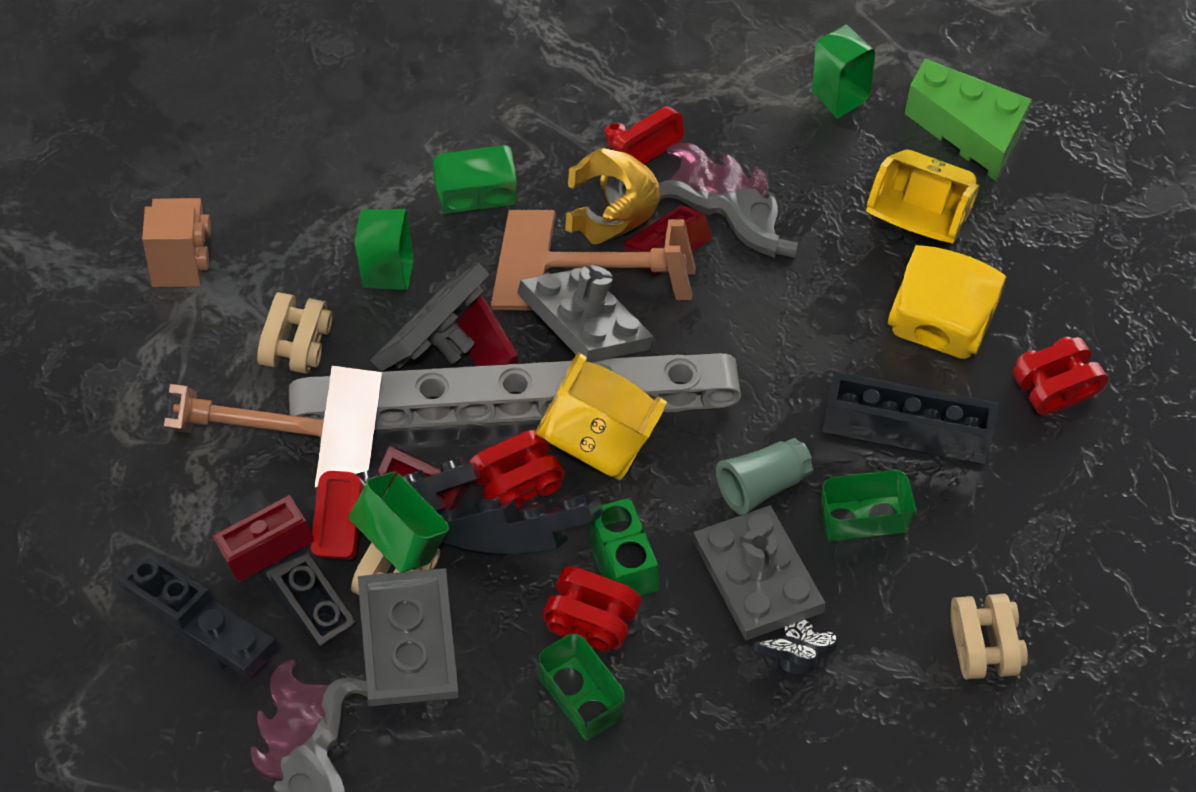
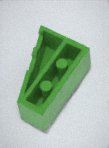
[905,59,1032,182]

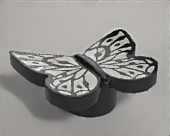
[752,619,838,674]

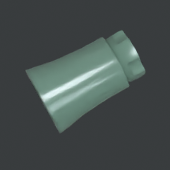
[716,438,813,515]

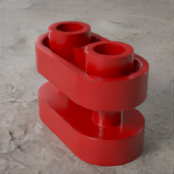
[1012,337,1108,415]
[469,430,565,509]
[542,566,642,652]

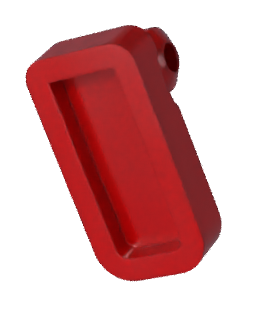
[605,106,684,164]
[311,470,364,560]

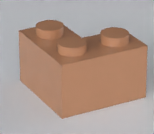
[142,198,211,287]

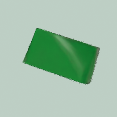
[812,24,875,119]
[433,145,517,214]
[354,209,413,291]
[820,470,916,542]
[348,471,449,573]
[587,498,659,596]
[538,634,624,741]

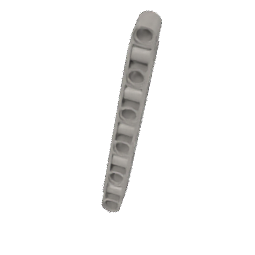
[289,353,741,430]

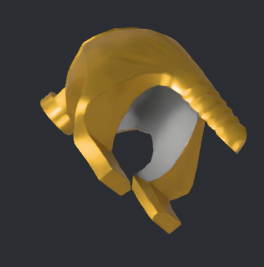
[565,148,661,245]

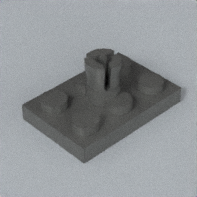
[370,263,490,372]
[517,265,654,363]
[693,505,825,641]
[358,568,458,707]

